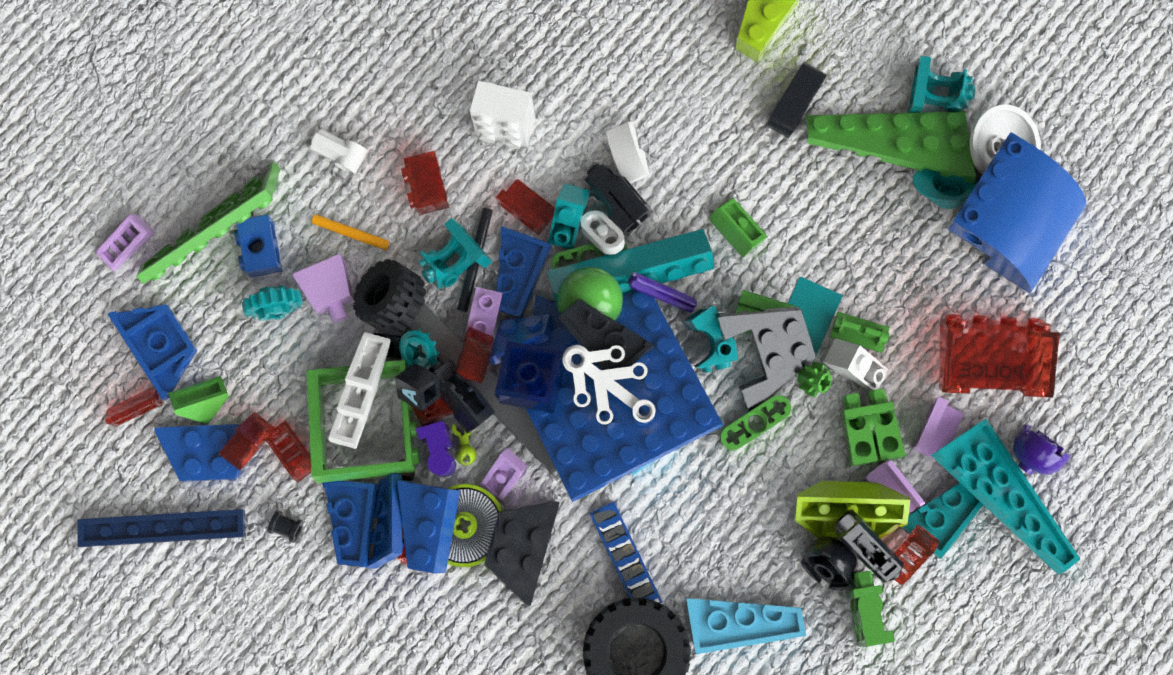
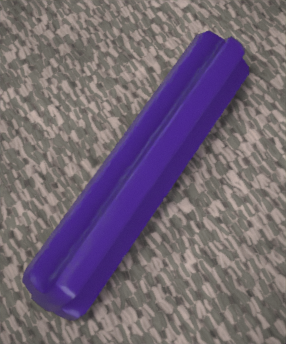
[627,273,697,313]

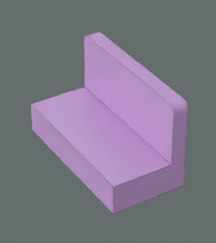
[911,396,963,460]
[863,459,925,513]

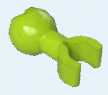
[452,424,477,466]

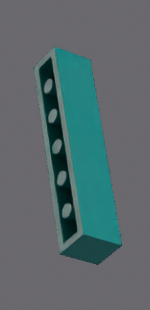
[547,229,714,312]

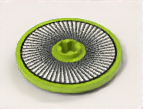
[448,484,503,567]

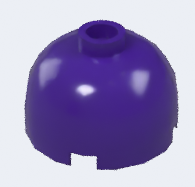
[1013,423,1071,475]

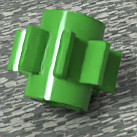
[797,361,832,397]

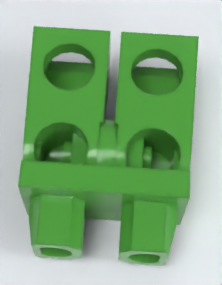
[840,389,906,468]
[845,571,895,647]

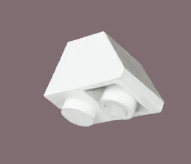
[824,338,888,391]

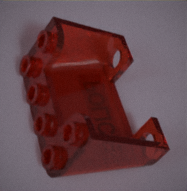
[939,314,1060,398]

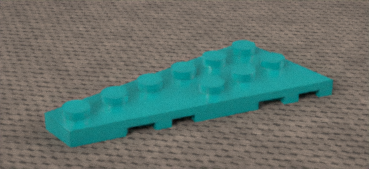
[931,419,1080,575]

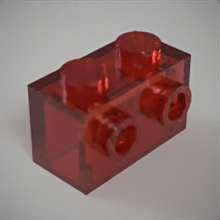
[401,150,450,215]

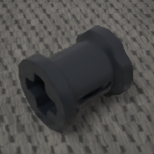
[267,510,303,543]

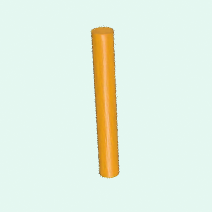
[311,214,390,251]

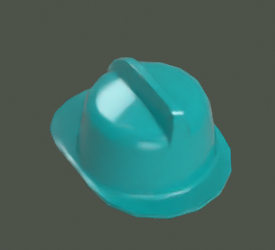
[912,169,977,209]

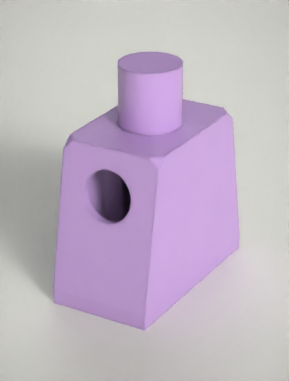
[293,254,353,323]

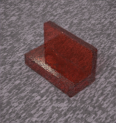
[496,179,555,236]

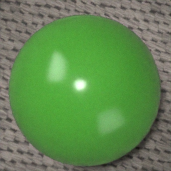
[557,267,623,320]

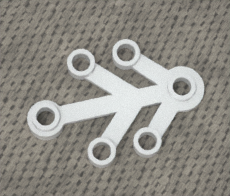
[562,345,656,425]

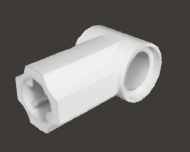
[310,129,368,175]

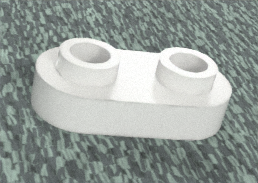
[581,211,625,255]

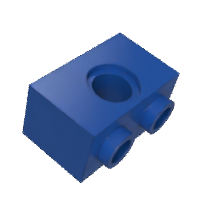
[234,214,283,278]

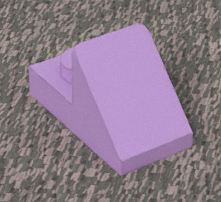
[479,448,528,503]

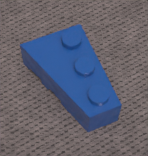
[397,480,460,574]

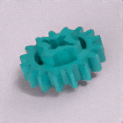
[242,286,303,321]

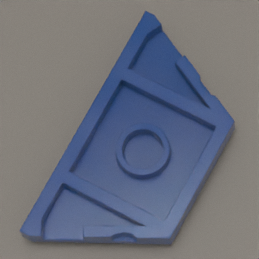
[108,304,197,400]
[155,423,262,482]

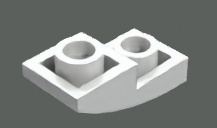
[606,122,649,183]

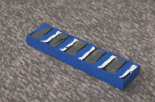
[589,502,662,603]

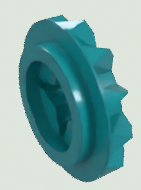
[399,329,440,370]

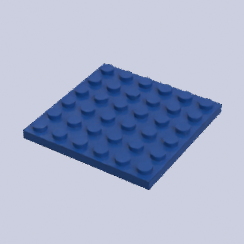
[500,290,723,502]

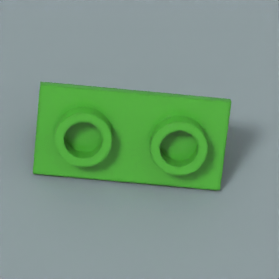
[830,311,890,353]

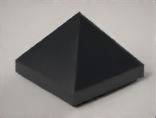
[374,333,401,359]

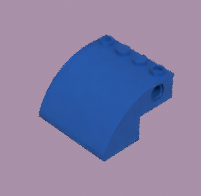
[947,132,1087,293]

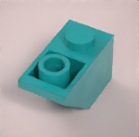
[548,183,590,250]

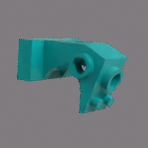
[908,55,976,113]
[418,217,493,290]
[682,305,738,373]

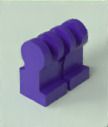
[416,421,456,477]

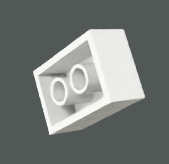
[470,81,535,149]

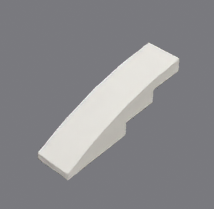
[328,332,390,449]

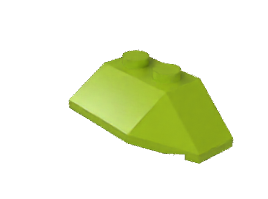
[795,481,910,538]

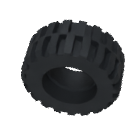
[583,597,691,675]

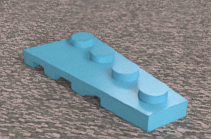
[685,598,806,654]

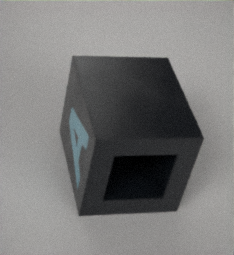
[395,363,441,412]

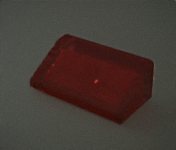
[105,387,164,427]

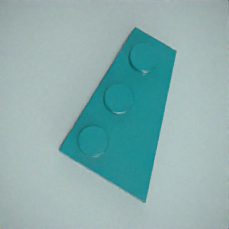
[900,483,983,559]

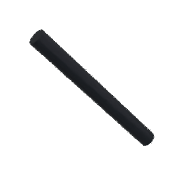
[457,208,493,313]

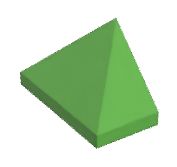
[168,376,229,424]

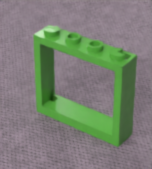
[307,360,420,483]

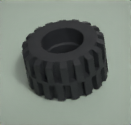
[353,259,426,335]

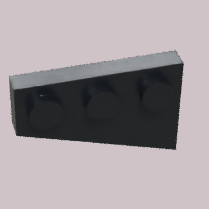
[558,298,655,370]

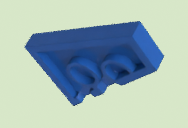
[496,226,552,318]
[323,481,377,567]

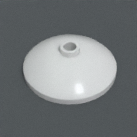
[970,105,1041,175]

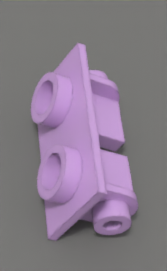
[464,287,503,346]

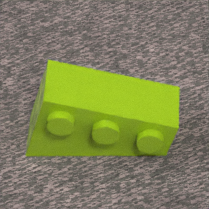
[735,0,800,62]

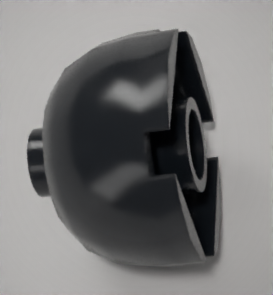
[801,536,858,591]

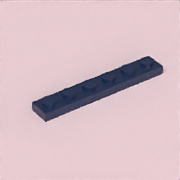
[77,509,246,548]

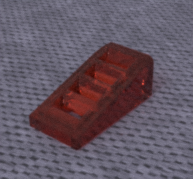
[263,420,311,482]
[894,525,939,586]

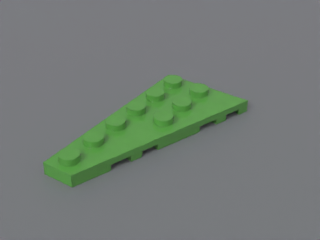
[805,111,976,183]
[136,161,281,284]

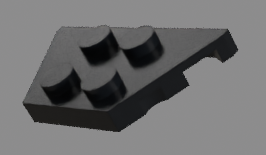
[484,501,560,606]

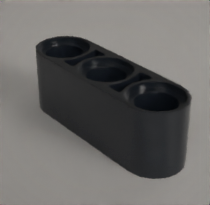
[766,62,827,139]

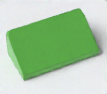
[709,198,768,257]

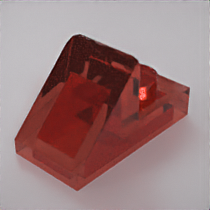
[218,412,276,472]

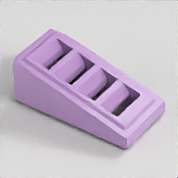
[95,214,155,271]

